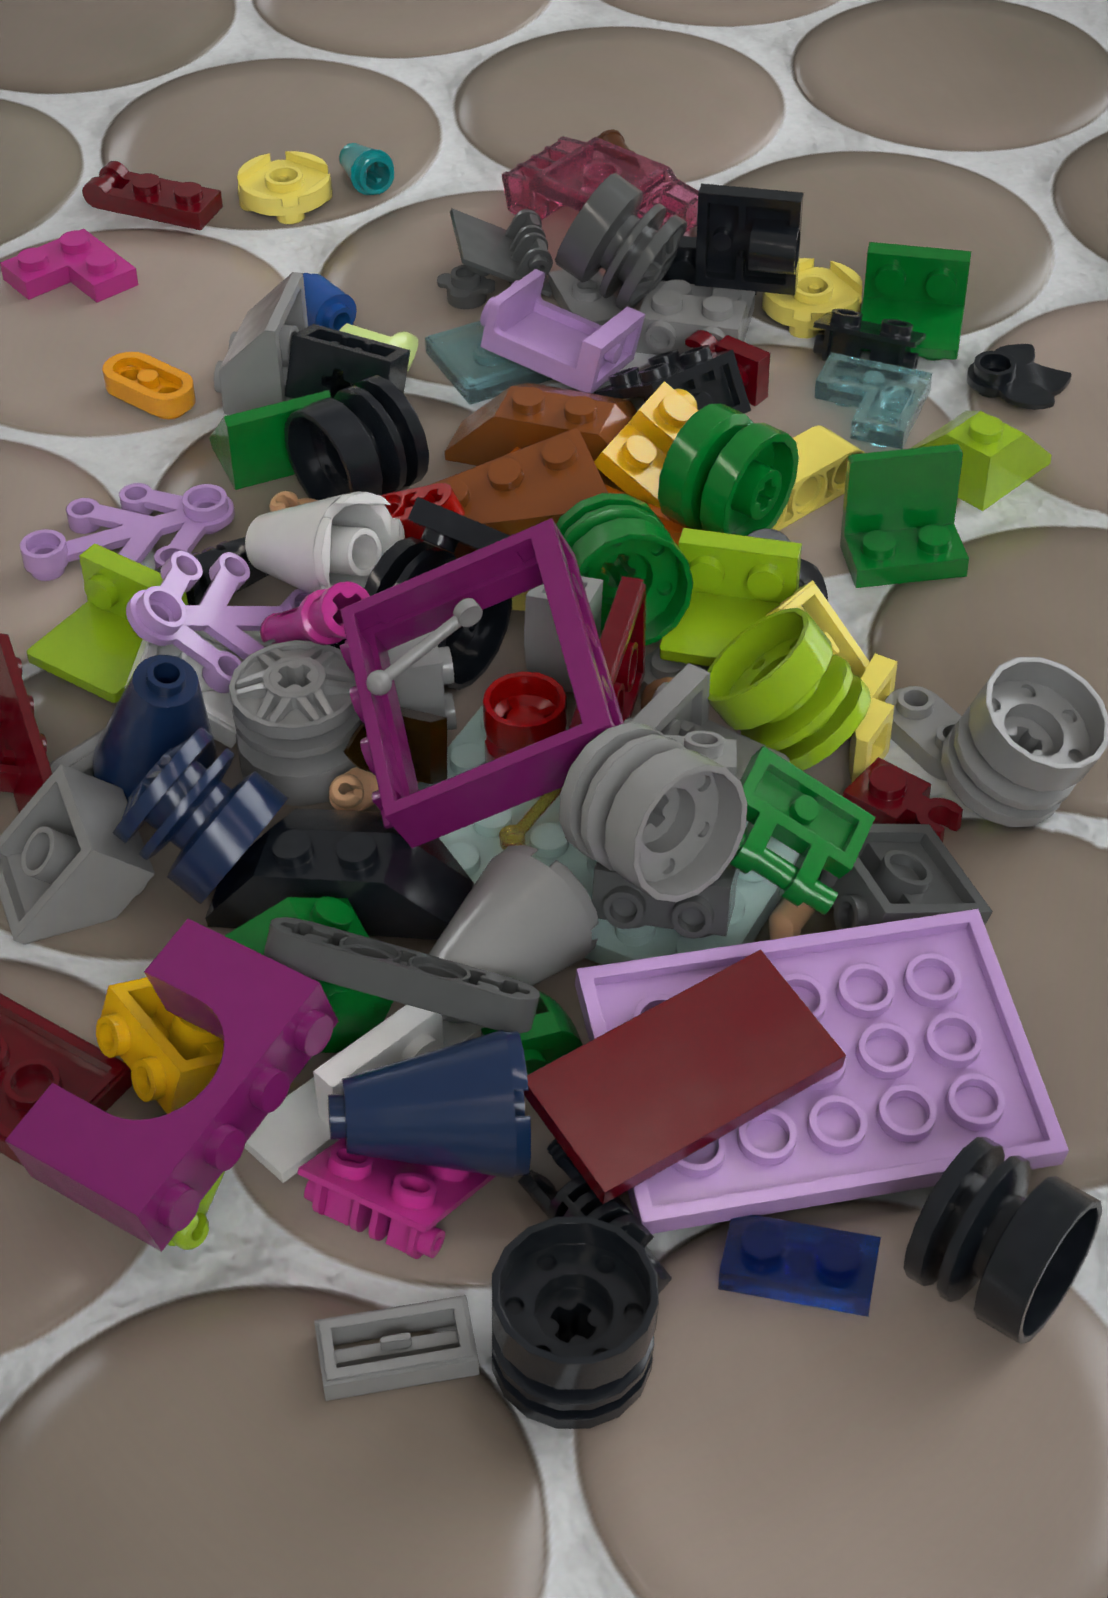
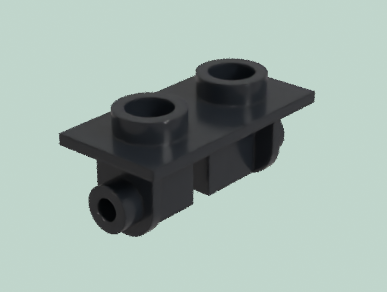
[813,309,926,377]

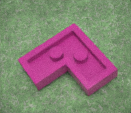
[0,228,139,303]

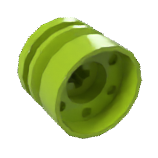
[707,608,871,771]

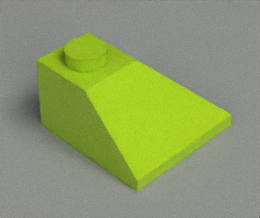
[909,411,1052,511]

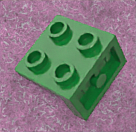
[860,242,971,361]
[840,444,969,588]

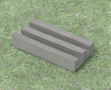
[314,1295,480,1401]

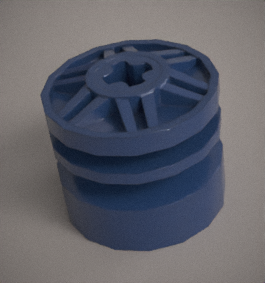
[113,727,288,904]

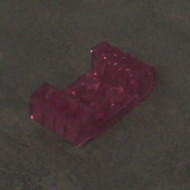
[502,136,699,232]

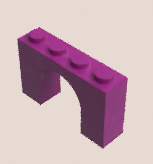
[5,918,339,1252]

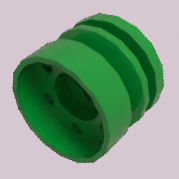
[556,493,694,646]

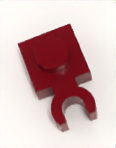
[685,330,770,406]
[843,757,963,842]

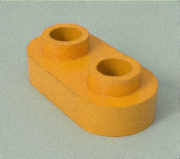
[102,352,196,419]

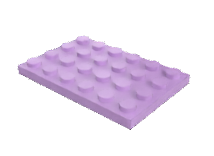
[575,909,1069,1234]

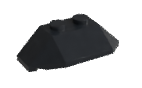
[205,808,474,940]

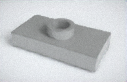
[548,269,622,325]

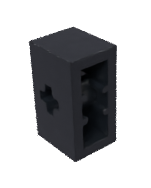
[285,324,410,399]

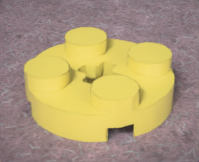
[237,151,332,224]
[762,258,862,339]

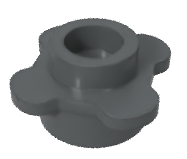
[437,265,495,309]

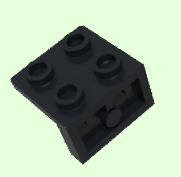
[594,345,751,414]

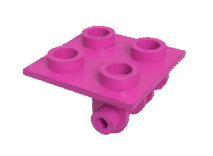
[297,1139,496,1259]

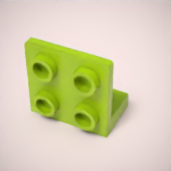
[660,528,802,666]
[27,543,188,703]

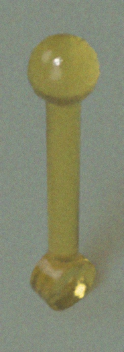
[499,787,563,850]

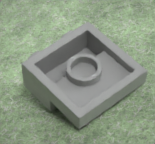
[636,280,755,355]

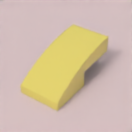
[849,653,898,783]

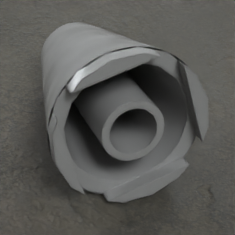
[429,845,599,1024]

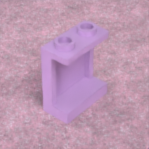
[480,269,645,394]

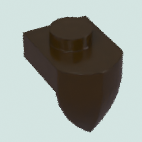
[343,707,447,784]

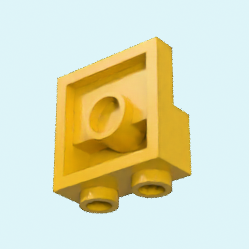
[594,381,699,508]
[96,977,224,1114]

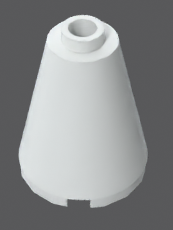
[245,491,405,594]

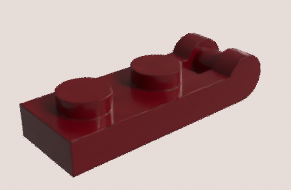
[82,161,223,230]

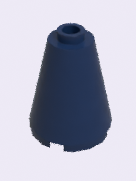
[93,655,218,802]
[328,1030,531,1178]

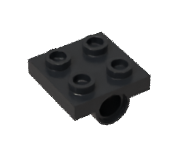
[695,183,804,295]

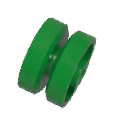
[658,404,799,536]

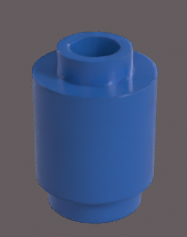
[303,273,357,331]

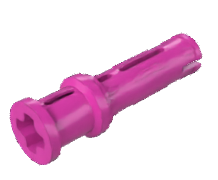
[260,581,370,645]

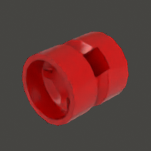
[483,671,567,763]

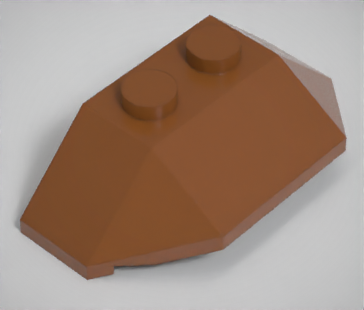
[445,383,637,493]

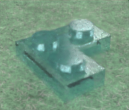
[815,352,932,449]

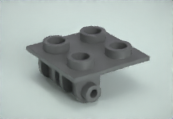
[450,208,553,297]

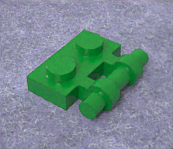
[729,746,875,915]

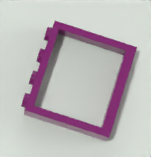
[339,518,624,848]

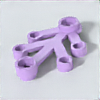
[20,483,235,581]
[126,551,309,693]

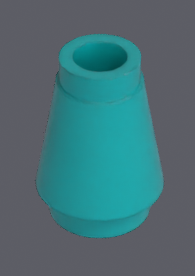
[339,143,394,196]

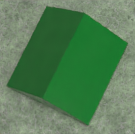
[209,390,331,490]

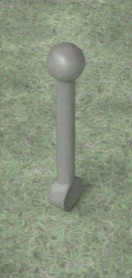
[366,598,483,696]

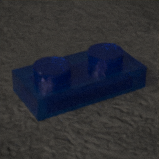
[718,1215,881,1317]

